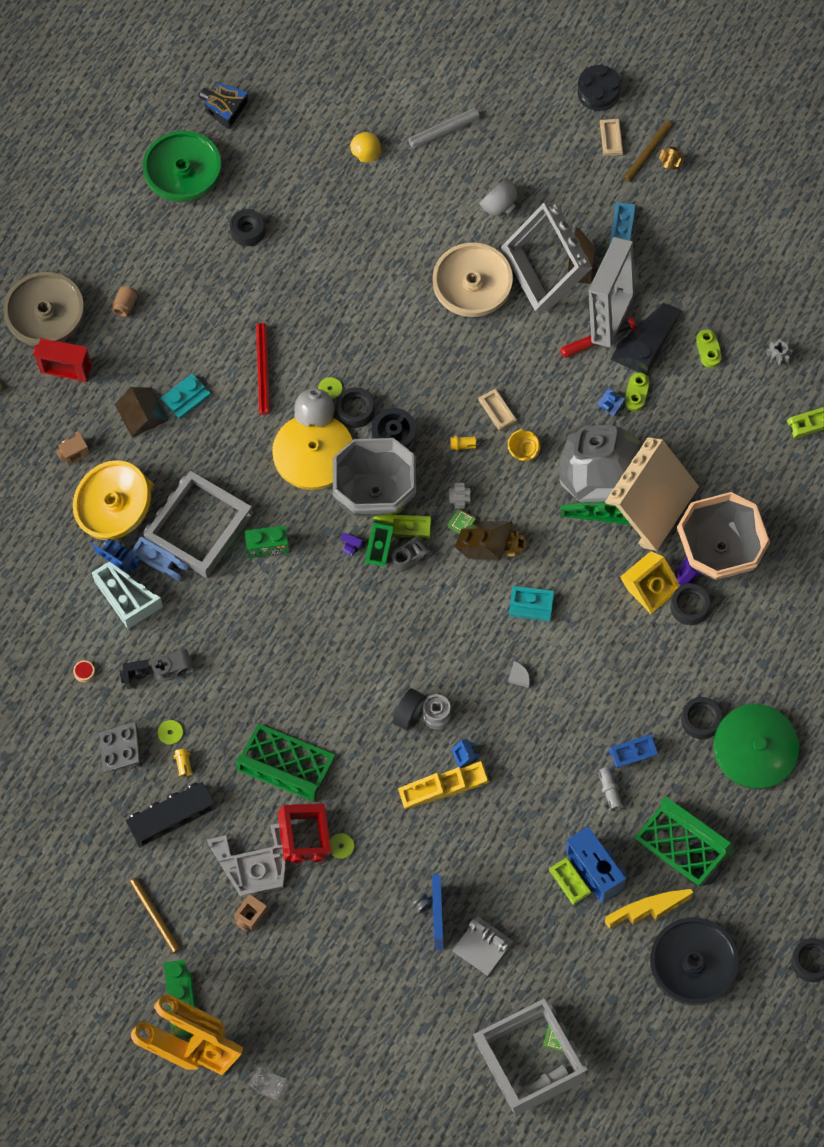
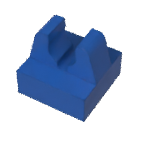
[597,388,627,416]
[451,739,480,768]

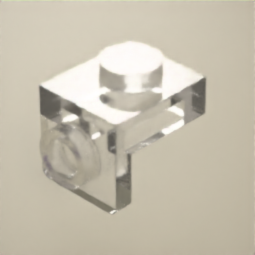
[250,1067,290,1102]

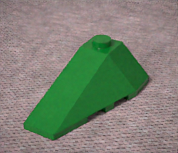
[560,501,631,525]

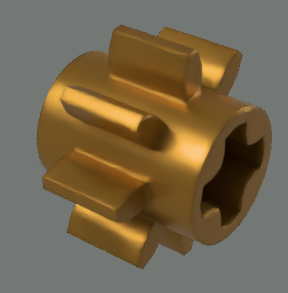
[659,146,685,170]
[503,531,526,556]

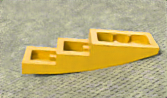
[398,761,489,809]
[605,889,693,929]

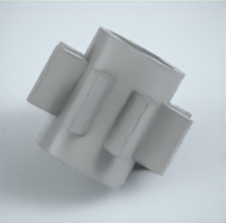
[767,339,793,366]
[449,483,470,509]

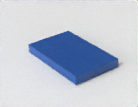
[432,875,443,950]

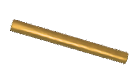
[623,121,672,182]
[130,878,180,954]

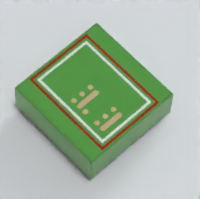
[448,509,476,534]
[543,1025,570,1053]

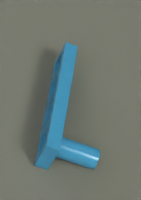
[609,202,635,246]

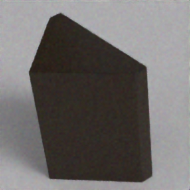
[115,387,168,437]

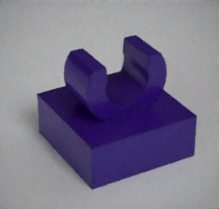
[340,532,366,556]
[675,558,702,585]

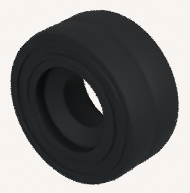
[229,209,266,246]

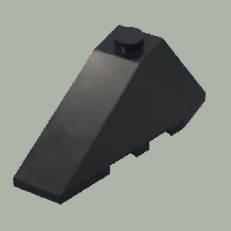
[611,303,681,376]

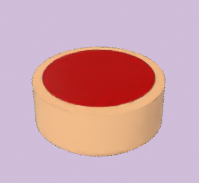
[73,660,95,683]

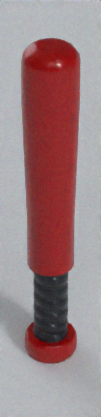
[560,318,636,358]

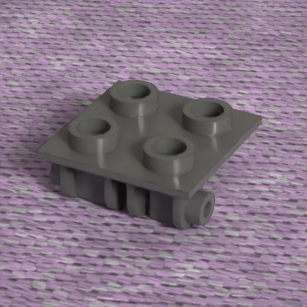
[99,722,141,772]

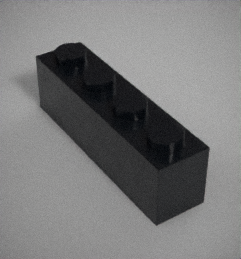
[126,781,216,848]

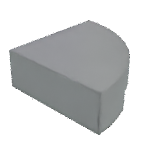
[508,661,529,688]

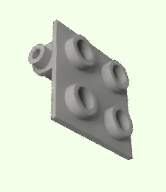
[452,916,513,976]

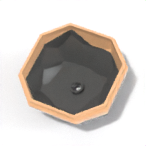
[677,492,770,581]

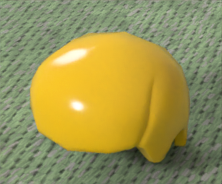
[350,132,381,162]
[508,429,541,461]

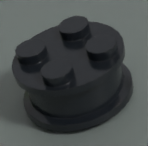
[577,64,621,111]
[371,408,417,451]

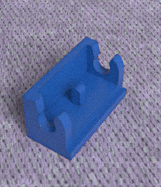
[608,734,658,768]

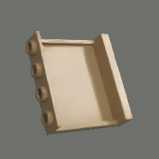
[605,437,699,551]

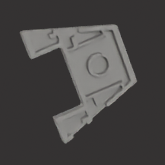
[207,823,286,898]

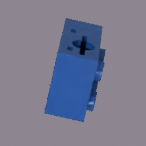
[565,826,626,904]

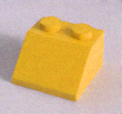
[620,551,680,614]

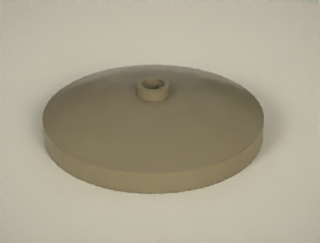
[3,272,84,346]

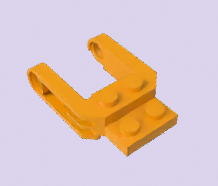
[131,994,243,1075]

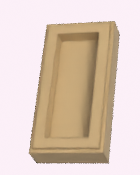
[600,119,623,156]
[478,388,517,431]

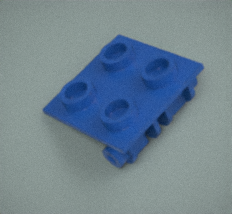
[90,539,141,574]

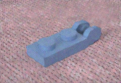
[131,537,189,582]

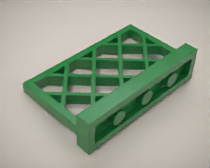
[236,724,335,802]
[634,796,735,888]

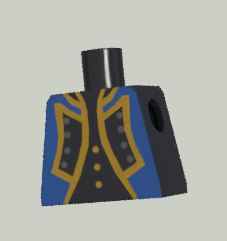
[199,83,249,129]

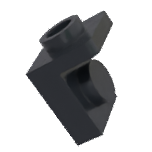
[120,660,151,689]

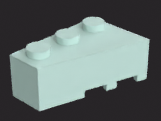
[92,562,163,629]

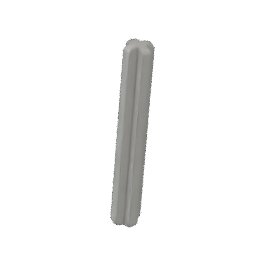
[409,108,480,148]

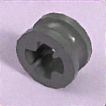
[411,893,433,915]

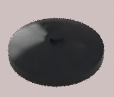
[650,917,739,1006]

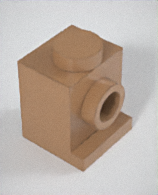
[56,431,90,465]
[234,894,268,932]

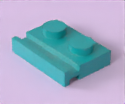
[161,374,211,420]
[509,586,554,622]

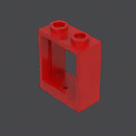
[33,338,92,382]
[277,803,331,863]

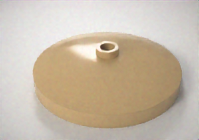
[433,243,513,317]

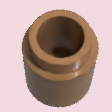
[112,286,138,317]

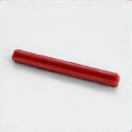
[256,323,270,415]

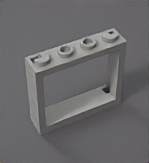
[501,203,592,311]
[588,237,635,348]
[144,471,253,578]
[473,999,588,1117]

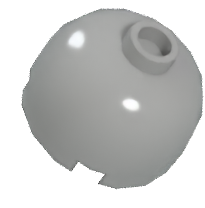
[479,177,517,215]
[294,389,335,427]

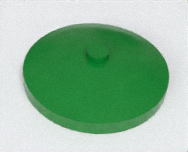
[143,131,221,202]
[713,704,799,790]

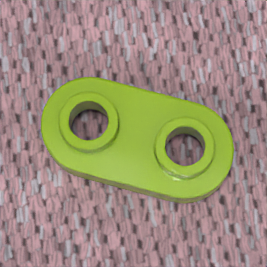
[696,329,722,368]
[625,373,649,412]

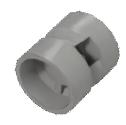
[423,694,451,730]

